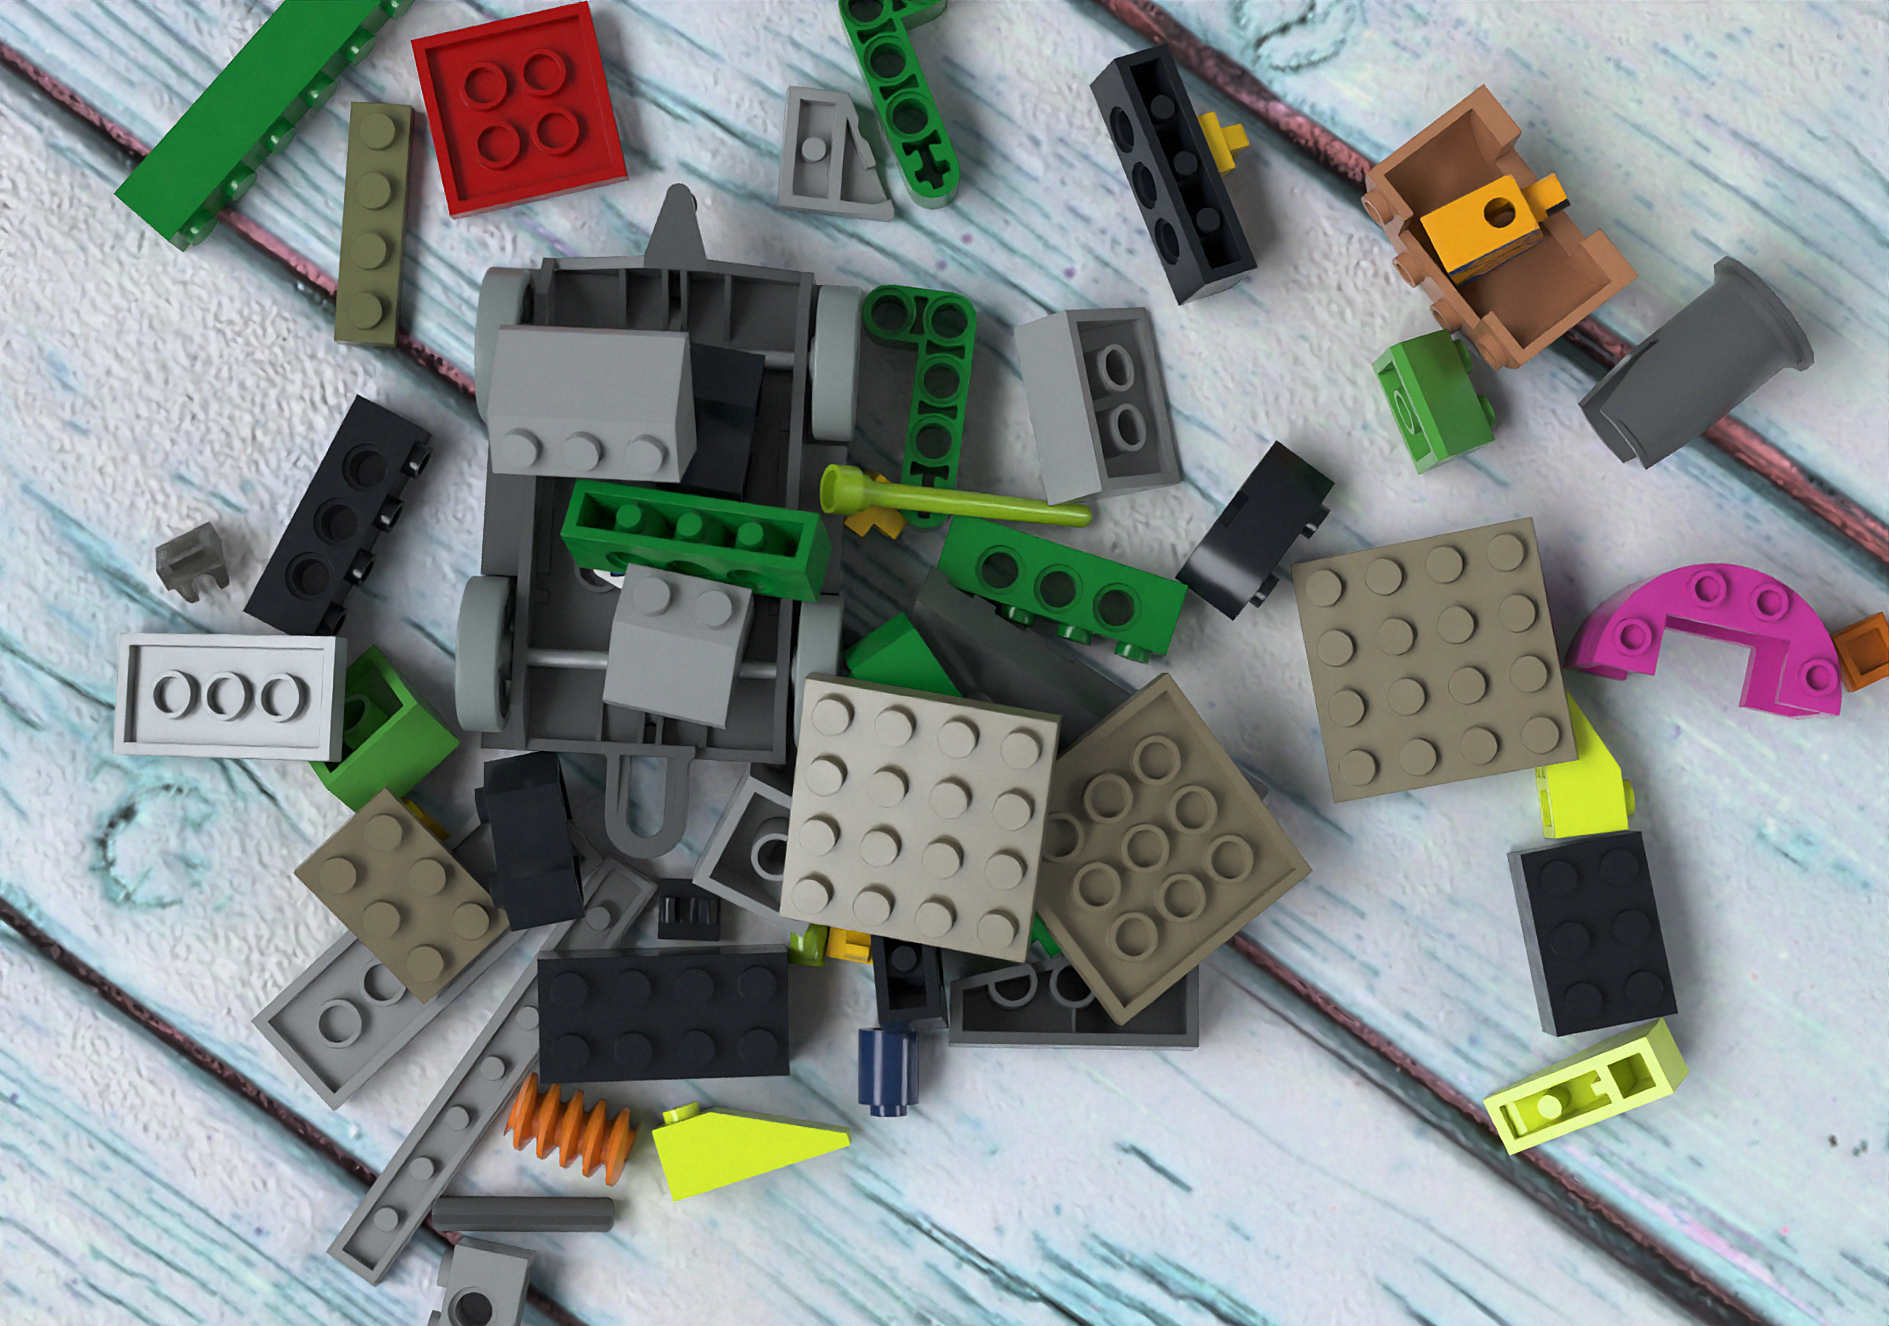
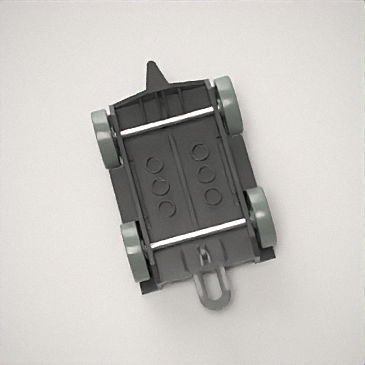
[455,183,862,859]

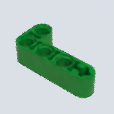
[838,0,960,210]
[862,284,977,533]

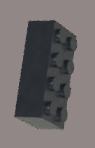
[537,944,790,1084]

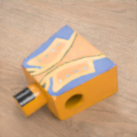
[1419,173,1571,289]

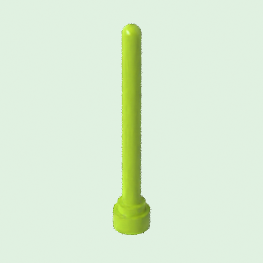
[820,464,1093,528]

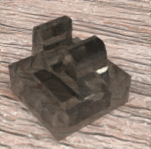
[155,521,230,603]

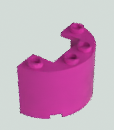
[1562,563,1842,720]

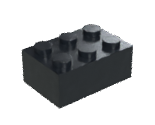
[1507,830,1678,1037]

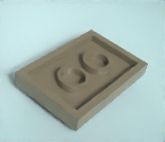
[294,785,510,1005]

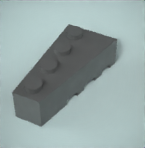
[909,565,1133,756]
[949,954,1199,1051]

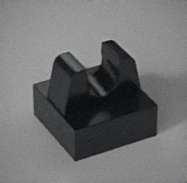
[657,878,722,942]

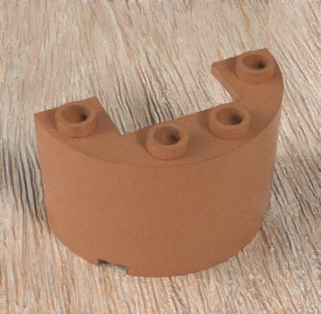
[1361,84,1639,371]

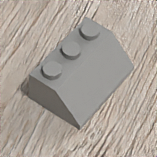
[1013,307,1181,506]
[486,324,697,482]

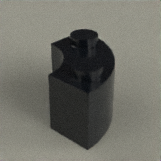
[656,342,766,503]
[1175,440,1335,621]
[474,751,585,932]

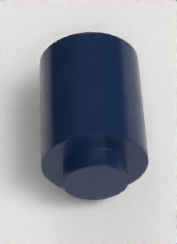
[858,1027,919,1117]

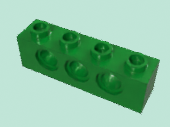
[561,479,832,603]
[936,515,1188,665]

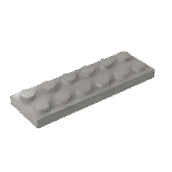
[251,811,605,1111]

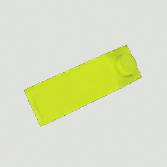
[1534,689,1635,839]
[1483,1017,1689,1155]
[651,1101,852,1202]

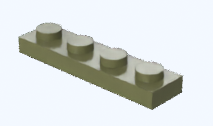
[334,101,415,348]

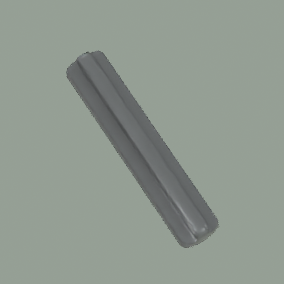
[432,1196,615,1232]

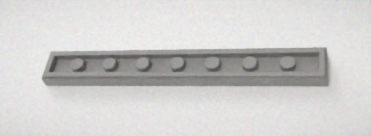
[326,851,660,1288]

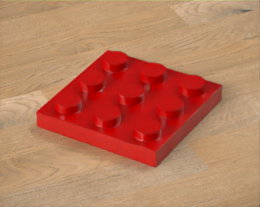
[411,0,629,220]

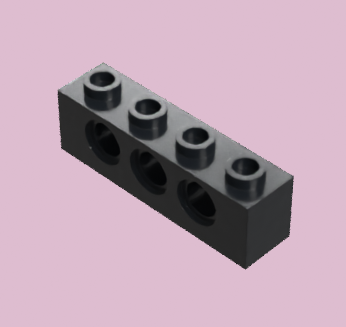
[1090,43,1258,306]
[243,394,433,636]
[870,934,949,1035]

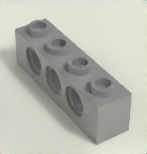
[427,1236,536,1326]

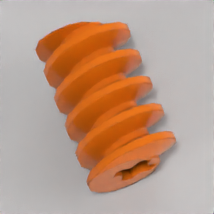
[503,1071,642,1187]

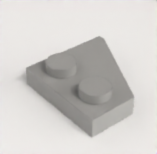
[776,85,895,223]

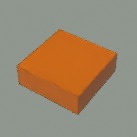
[1830,612,1889,693]

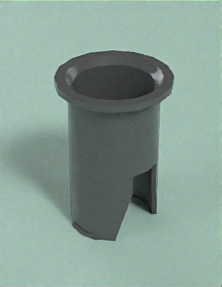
[1578,256,1814,470]

